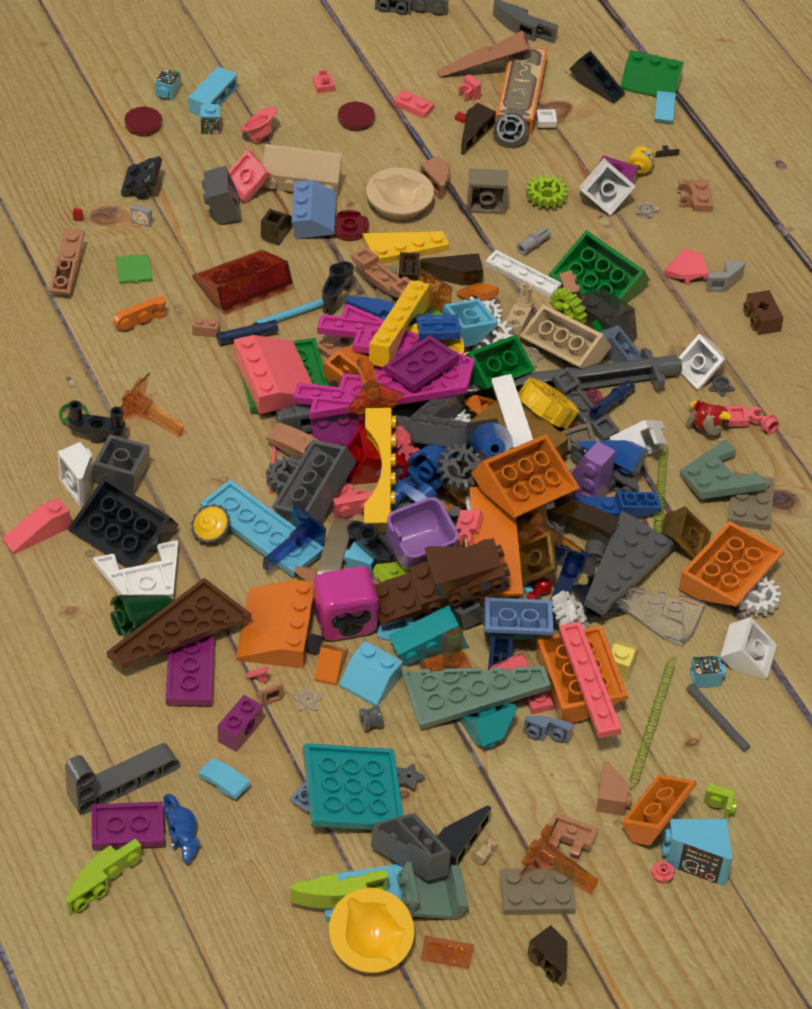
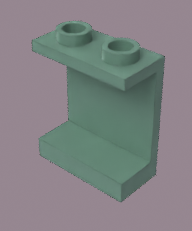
[397,862,468,920]

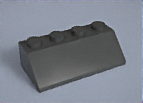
[272,439,356,530]

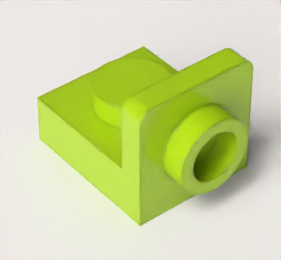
[703,783,738,821]

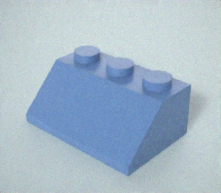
[292,180,336,239]
[483,597,553,635]

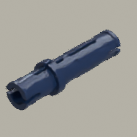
[216,319,278,345]
[589,380,635,420]

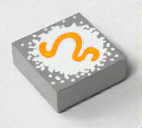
[131,204,152,227]

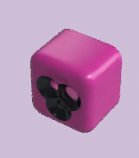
[313,566,379,641]

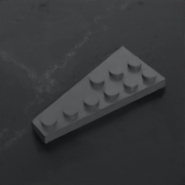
[584,510,675,616]

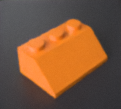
[622,774,697,846]

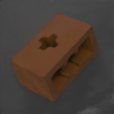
[743,290,784,335]

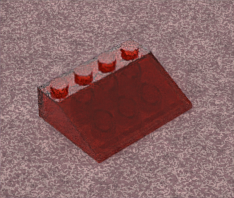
[192,250,293,310]

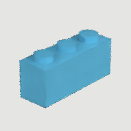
[188,66,237,116]

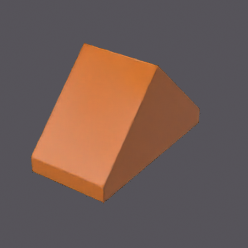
[314,644,348,686]

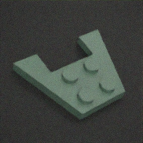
[680,439,767,499]

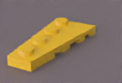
[362,231,449,264]

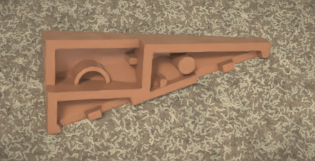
[437,31,531,77]

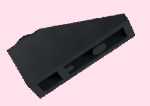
[569,50,625,103]
[436,805,492,868]

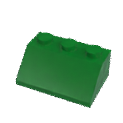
[620,50,684,98]
[466,335,535,390]

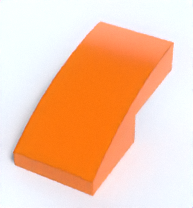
[457,283,499,301]

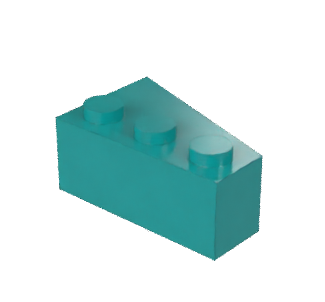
[389,605,469,666]

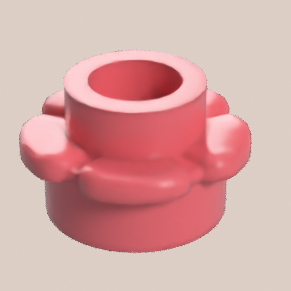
[760,414,780,434]
[651,861,675,884]

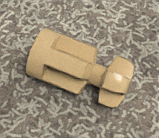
[472,837,497,865]

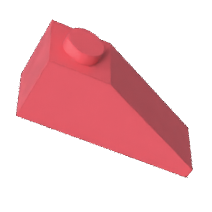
[3,497,71,554]

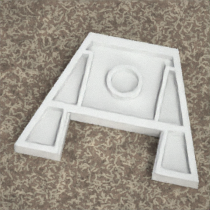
[93,540,178,599]

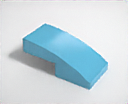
[654,91,676,124]
[198,758,251,799]

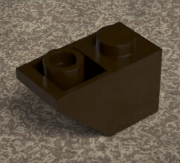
[261,209,292,244]
[527,925,568,987]

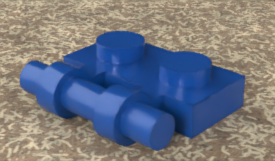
[417,313,460,340]

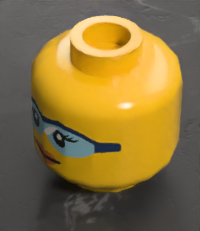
[628,146,655,174]

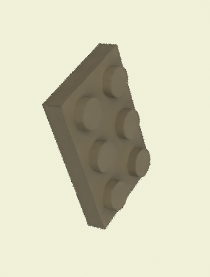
[727,472,775,531]
[500,868,576,915]

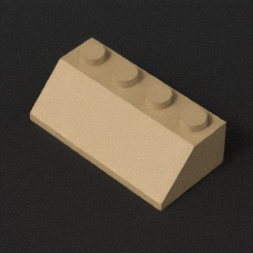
[261,144,342,198]
[520,304,612,369]

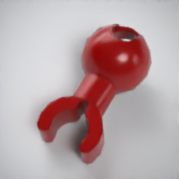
[526,577,551,600]

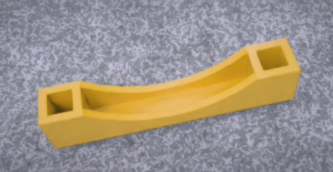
[369,280,430,367]
[364,408,396,532]

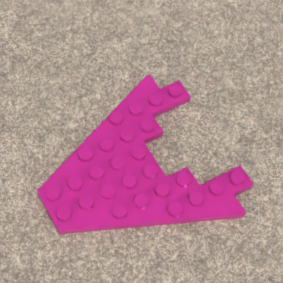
[293,304,475,419]

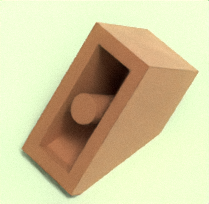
[420,156,450,200]
[596,761,632,816]

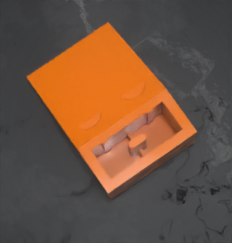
[324,344,369,387]

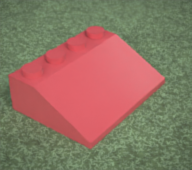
[234,335,312,414]

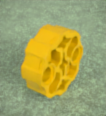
[518,377,580,429]

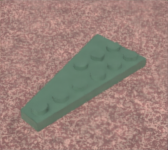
[401,666,551,730]

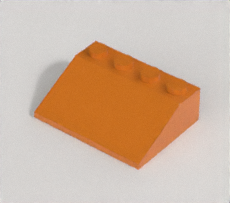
[471,434,580,518]
[679,521,784,606]
[236,580,313,668]
[536,625,628,723]

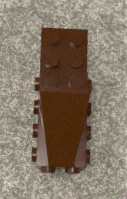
[375,538,511,627]

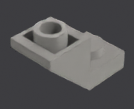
[706,261,745,292]

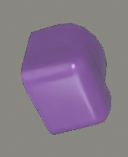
[386,497,459,570]

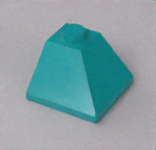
[459,703,517,748]

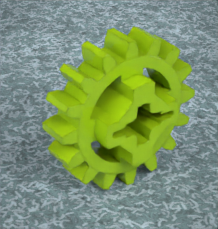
[526,174,568,209]
[550,287,587,324]

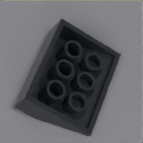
[68,476,179,568]

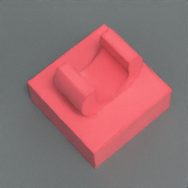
[313,69,335,93]
[458,74,481,101]

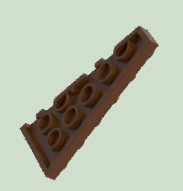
[107,578,252,670]

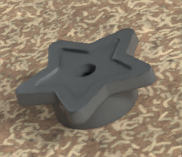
[709,376,735,397]
[397,764,425,790]

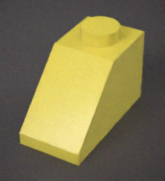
[611,641,639,682]

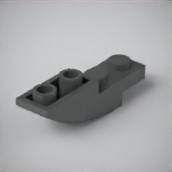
[375,0,449,16]
[493,0,558,43]
[570,440,639,493]

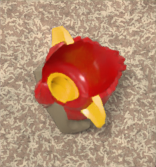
[686,400,731,435]

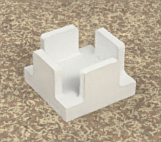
[610,420,666,455]

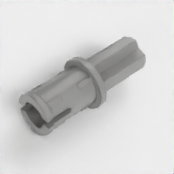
[516,227,551,255]

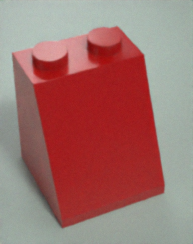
[346,425,409,485]

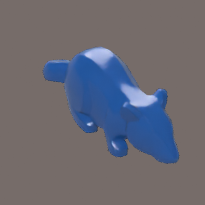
[163,794,200,864]

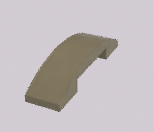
[316,517,355,576]

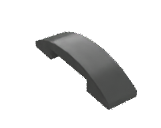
[552,367,619,441]

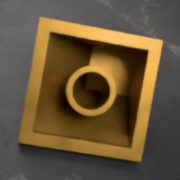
[661,506,711,559]
[519,531,557,585]

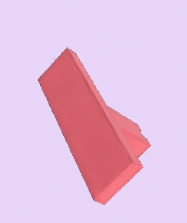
[245,666,270,683]

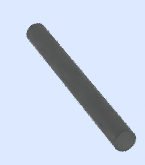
[686,683,750,752]

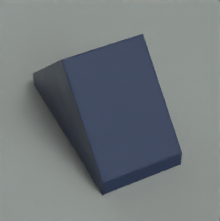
[488,633,514,670]

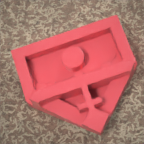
[664,249,709,285]

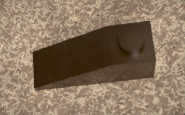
[461,102,496,155]
[420,253,483,286]

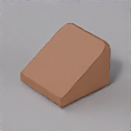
[256,682,283,706]

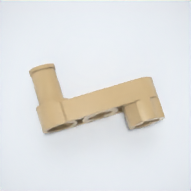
[504,283,533,342]

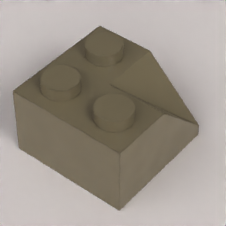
[467,168,508,214]

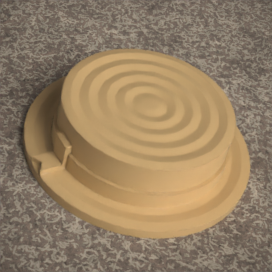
[366,167,434,220]

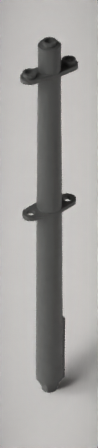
[276,348,682,432]

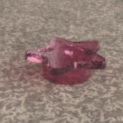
[584,389,605,406]

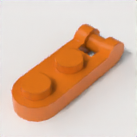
[113,296,166,331]

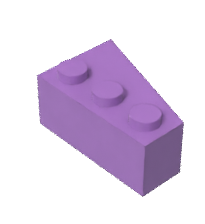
[571,441,616,497]

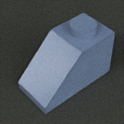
[600,325,641,362]

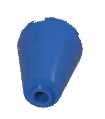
[470,423,513,461]
[407,444,457,490]

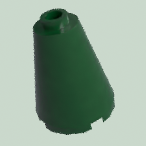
[110,594,173,639]

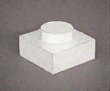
[536,109,557,128]

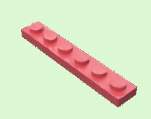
[558,621,621,738]

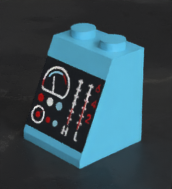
[661,819,732,885]

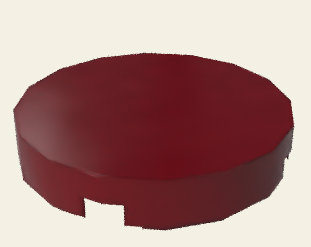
[338,101,375,131]
[124,106,162,136]
[333,210,369,242]

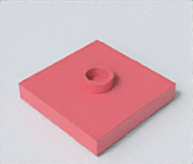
[229,149,271,203]

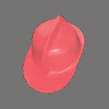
[240,106,277,143]

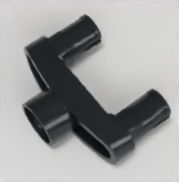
[322,261,354,315]
[68,400,126,444]
[347,521,393,564]

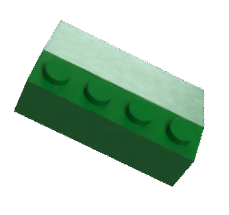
[549,230,650,317]

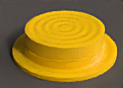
[328,888,414,973]

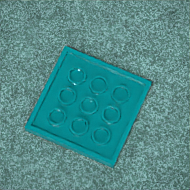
[302,743,403,830]

